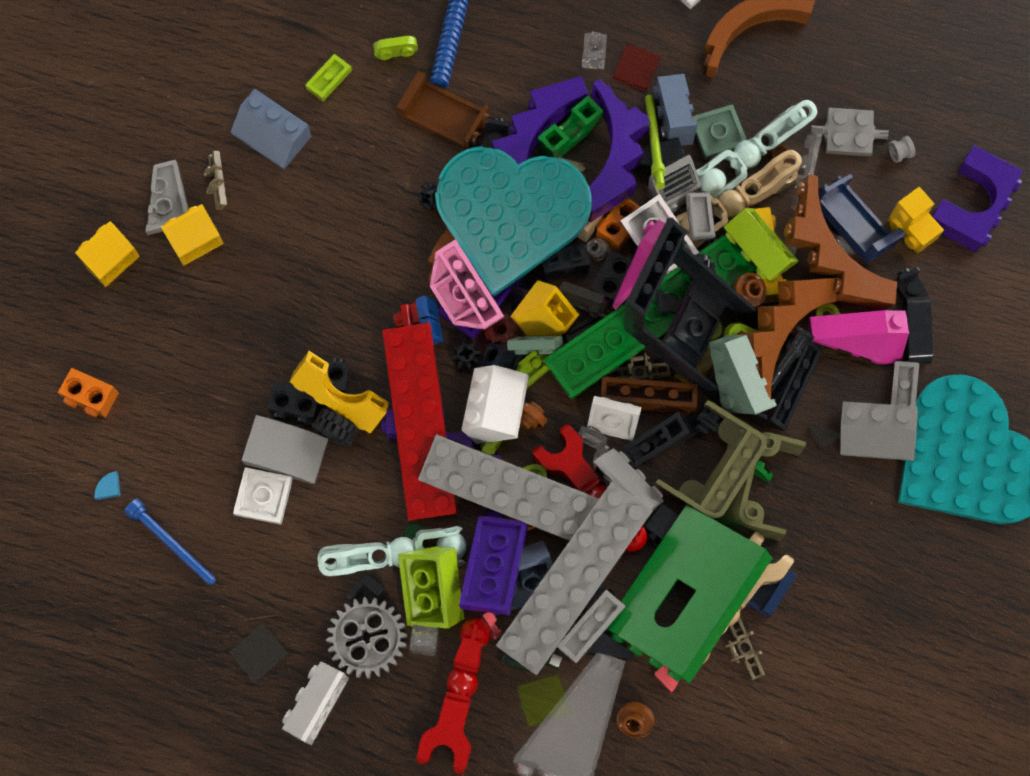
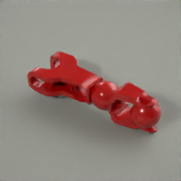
[531,424,647,551]
[417,618,491,775]

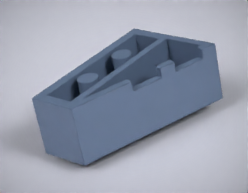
[653,74,698,146]

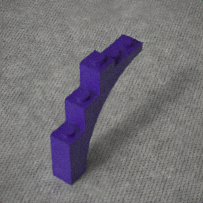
[492,76,589,165]
[588,79,650,223]

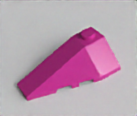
[611,220,665,310]
[808,310,909,364]

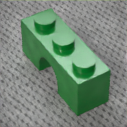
[537,96,604,158]

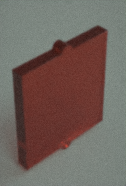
[613,44,661,90]

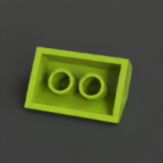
[724,208,798,281]
[398,547,464,628]

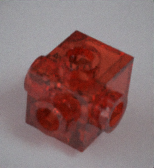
[484,311,519,345]

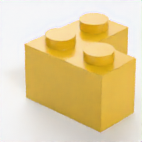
[888,187,944,254]

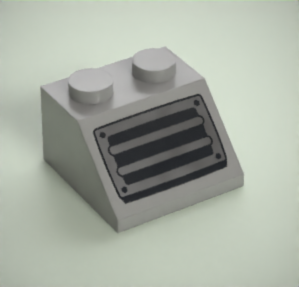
[647,155,702,213]

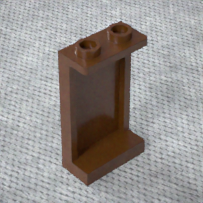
[397,71,491,150]

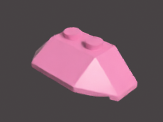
[430,239,504,330]

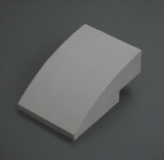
[242,415,328,485]

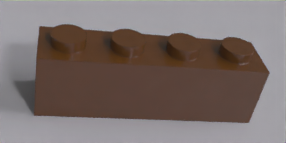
[600,377,698,415]

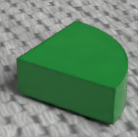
[754,460,773,483]

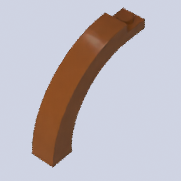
[704,0,815,78]

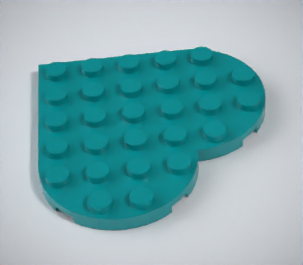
[435,147,592,296]
[898,375,1030,524]

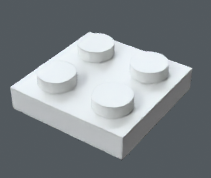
[587,396,641,441]
[233,467,293,525]

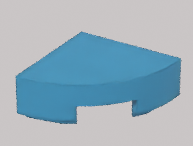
[94,471,121,500]

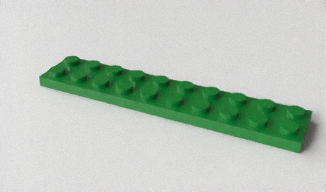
[543,235,758,400]

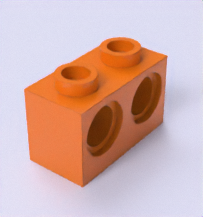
[595,198,640,253]
[58,368,119,418]

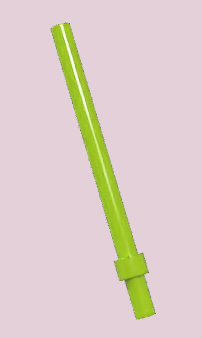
[645,95,666,190]

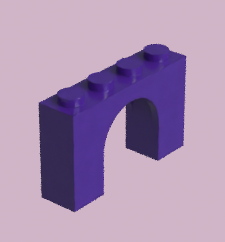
[932,145,1023,252]

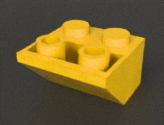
[161,204,224,266]
[75,221,140,287]
[510,280,579,336]

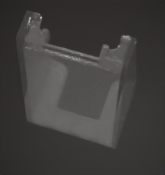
[513,653,625,776]

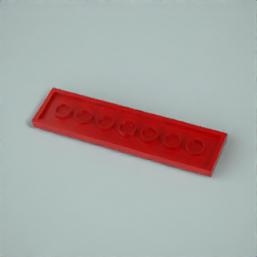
[382,323,457,521]

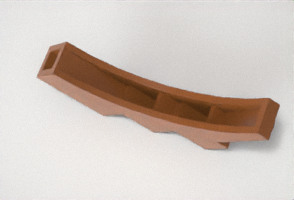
[784,174,897,310]
[737,278,836,400]

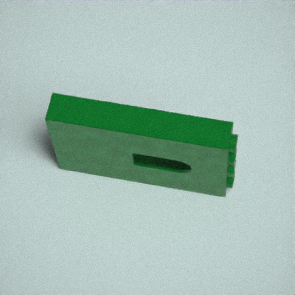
[607,505,772,684]

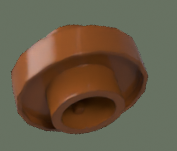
[732,273,767,307]
[520,401,547,430]
[617,702,654,738]

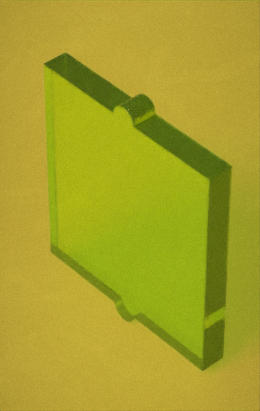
[517,674,570,727]

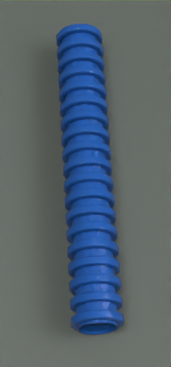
[429,0,469,88]

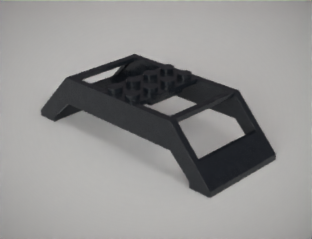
[624,218,822,431]

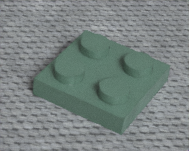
[692,104,747,160]
[507,336,563,354]

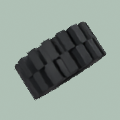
[312,409,359,448]

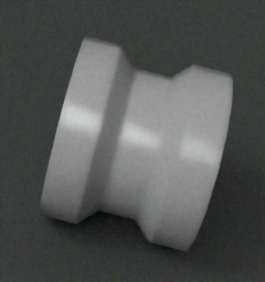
[888,136,915,163]

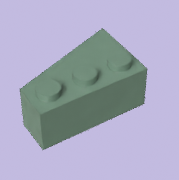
[709,335,777,414]

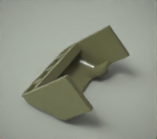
[655,400,767,518]
[712,432,806,542]

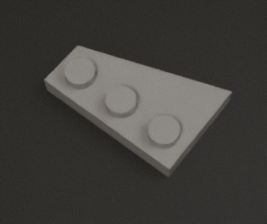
[146,159,189,235]

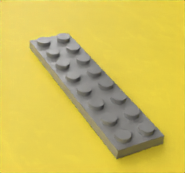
[418,434,599,540]
[496,482,653,675]

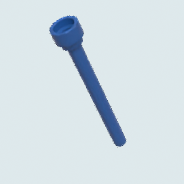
[124,498,216,585]

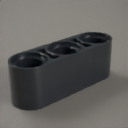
[903,297,933,364]

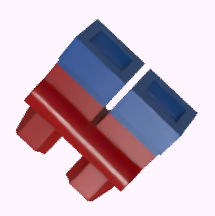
[393,296,444,345]

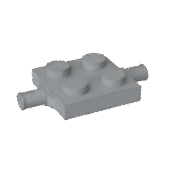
[810,108,889,156]

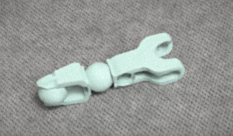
[696,100,817,199]
[317,526,467,576]

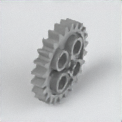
[326,597,407,679]

